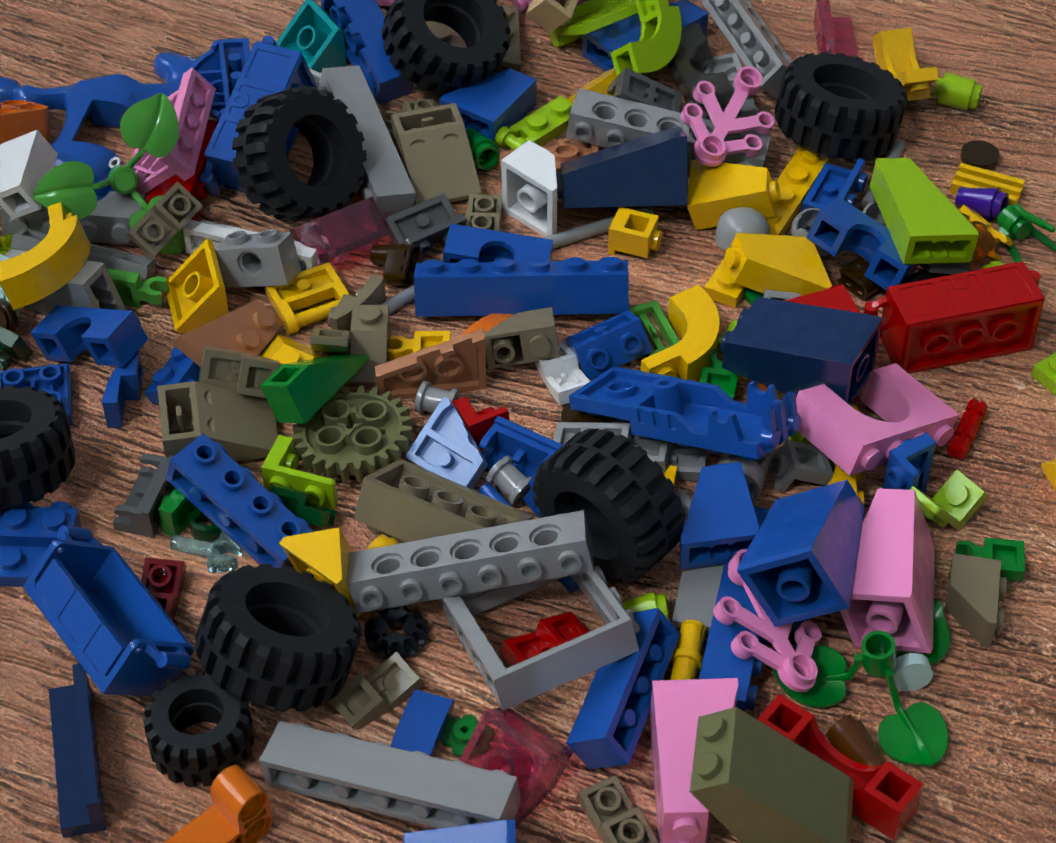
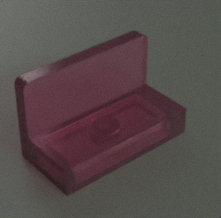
[814,0,857,58]

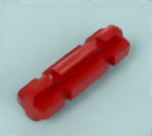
[947,399,988,460]

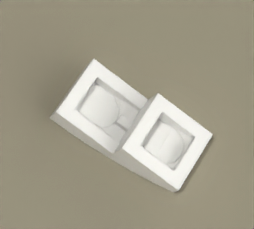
[534,342,590,405]

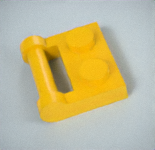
[265,262,350,335]

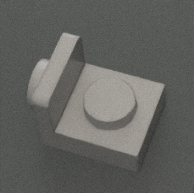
[769,440,833,492]

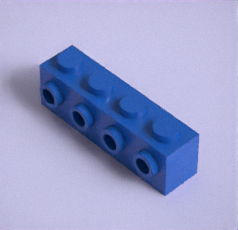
[166,433,313,568]
[566,608,680,769]

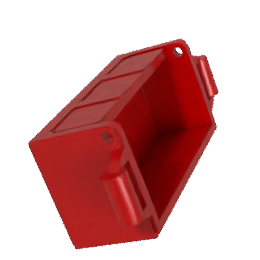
[863,261,1045,373]

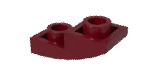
[141,558,187,621]

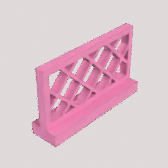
[133,67,216,194]

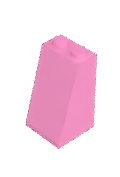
[840,489,935,654]
[649,678,738,843]

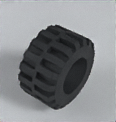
[143,671,255,787]

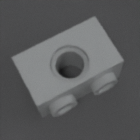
[215,229,301,288]

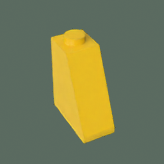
[686,159,781,230]
[724,233,832,296]

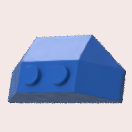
[187,38,250,121]

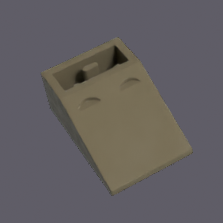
[391,103,482,205]
[157,381,278,462]

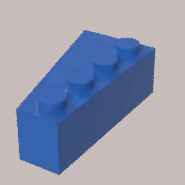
[321,0,413,105]

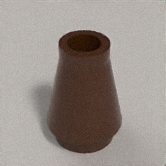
[825,714,885,766]

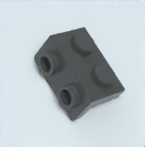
[383,193,467,254]

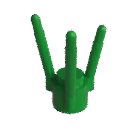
[997,203,1056,263]

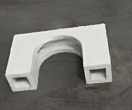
[0,130,58,219]

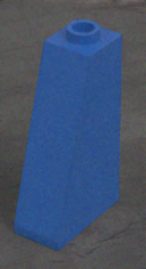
[582,0,708,71]

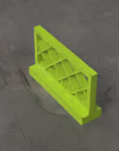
[550,0,669,47]

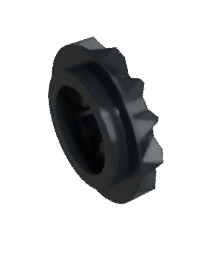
[364,605,429,659]

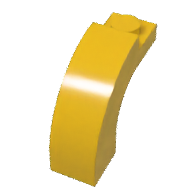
[872,27,939,101]
[0,202,90,310]
[641,284,720,382]

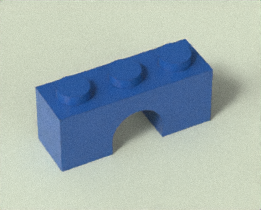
[806,196,919,290]
[443,223,553,263]
[30,305,148,367]

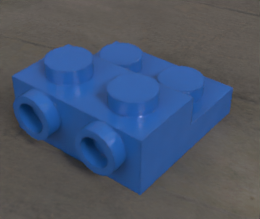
[0,501,82,587]

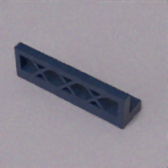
[48,664,106,838]

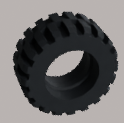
[382,0,511,97]
[774,52,907,161]
[232,86,367,222]
[0,386,76,512]
[533,429,684,583]
[195,564,362,712]

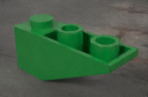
[260,354,369,425]

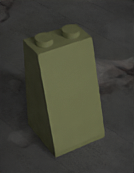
[690,707,854,843]

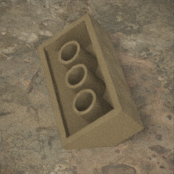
[354,459,533,543]

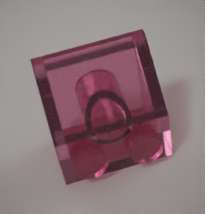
[289,196,389,265]
[459,707,574,828]

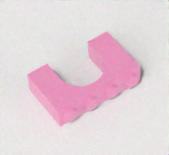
[796,363,959,476]

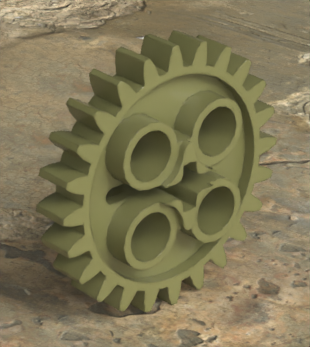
[292,385,414,483]

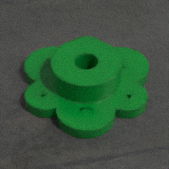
[442,714,489,757]

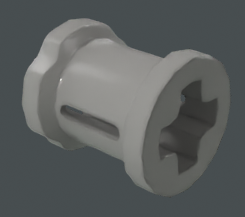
[415,381,461,414]
[486,456,533,506]

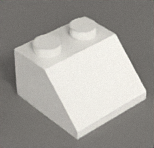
[501,140,557,237]

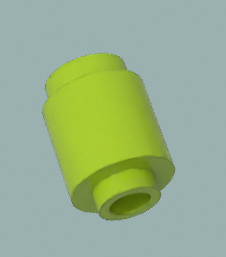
[933,72,983,111]

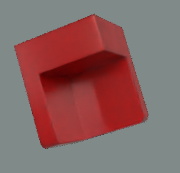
[453,397,509,447]

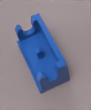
[479,416,563,478]

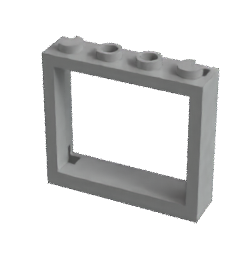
[440,565,640,711]

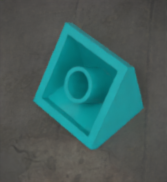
[276,0,347,73]

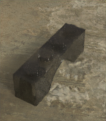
[667,23,742,120]

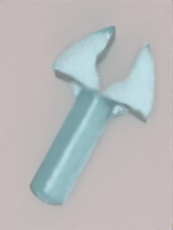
[169,531,243,573]

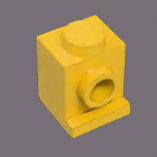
[608,207,663,258]

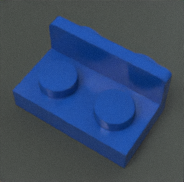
[564,310,652,380]

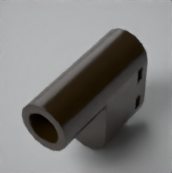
[370,244,423,286]
[837,257,882,300]

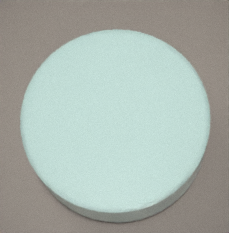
[894,653,933,692]

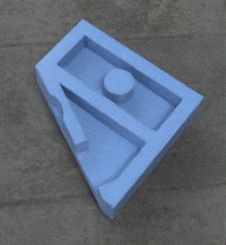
[405,396,488,489]

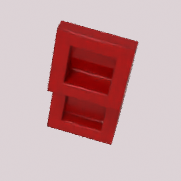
[499,611,588,666]

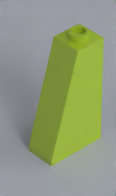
[870,158,979,264]

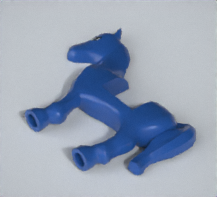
[0,52,200,207]

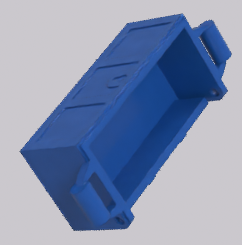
[200,36,318,196]
[23,525,195,697]

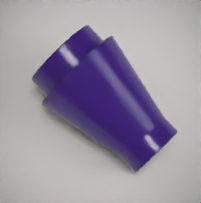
[955,187,1009,221]

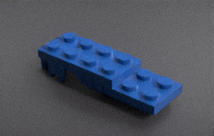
[569,366,801,460]

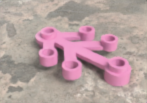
[680,66,775,167]
[713,549,822,692]

